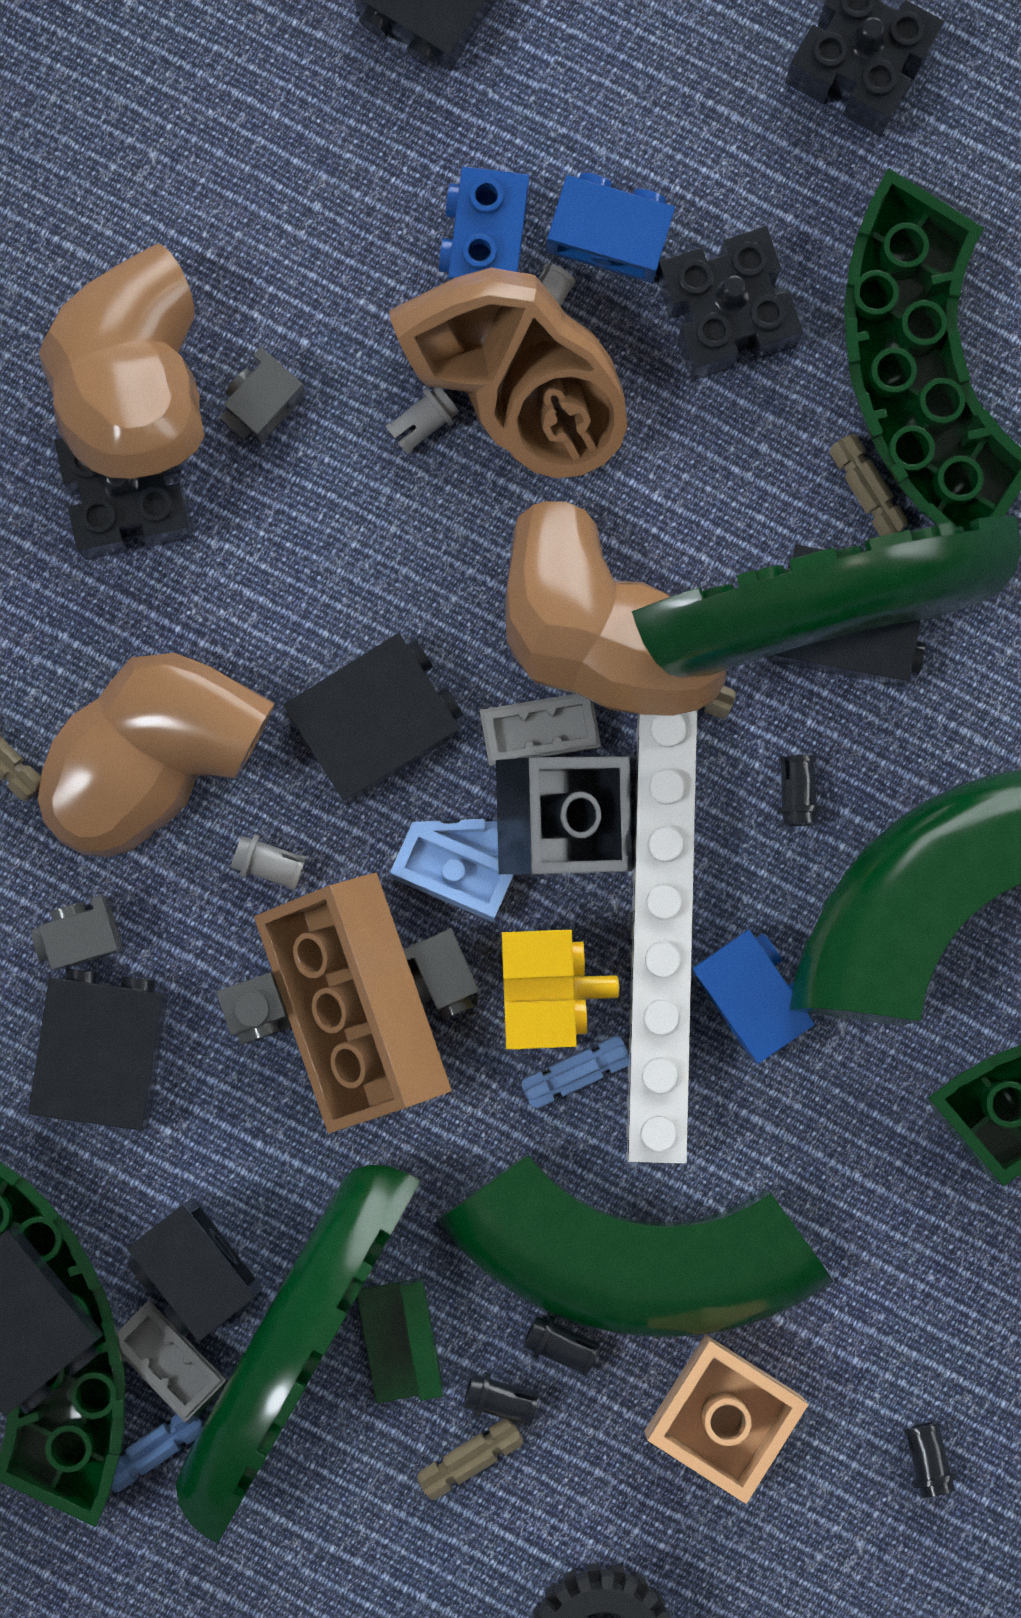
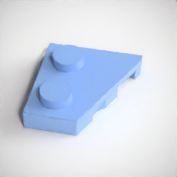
[389,819,514,922]

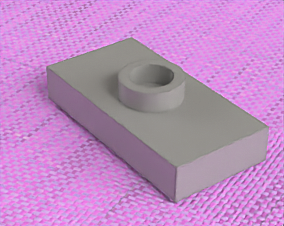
[480,694,601,767]
[118,1300,228,1424]

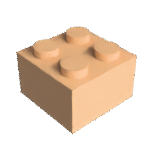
[644,1334,809,1504]

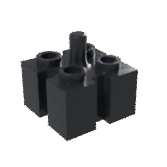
[785,0,944,137]
[656,226,803,382]
[54,438,196,560]

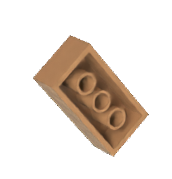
[254,872,452,1134]

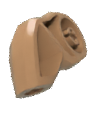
[39,244,204,479]
[389,268,628,478]
[505,501,726,716]
[38,653,276,858]

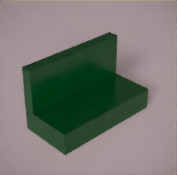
[357,1277,444,1404]

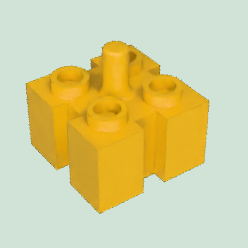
[502,930,619,1049]

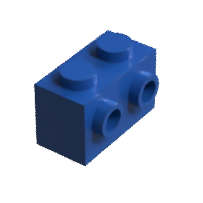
[439,166,529,281]
[546,173,675,284]
[691,930,815,1064]

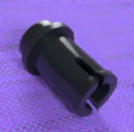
[777,755,822,827]
[523,1315,600,1376]
[463,1372,539,1427]
[904,1421,958,1498]

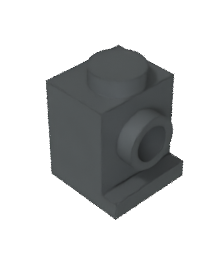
[218,347,306,444]
[31,895,124,970]
[403,928,479,1020]
[216,972,291,1045]

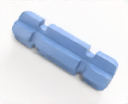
[521,1036,629,1109]
[112,1414,205,1492]

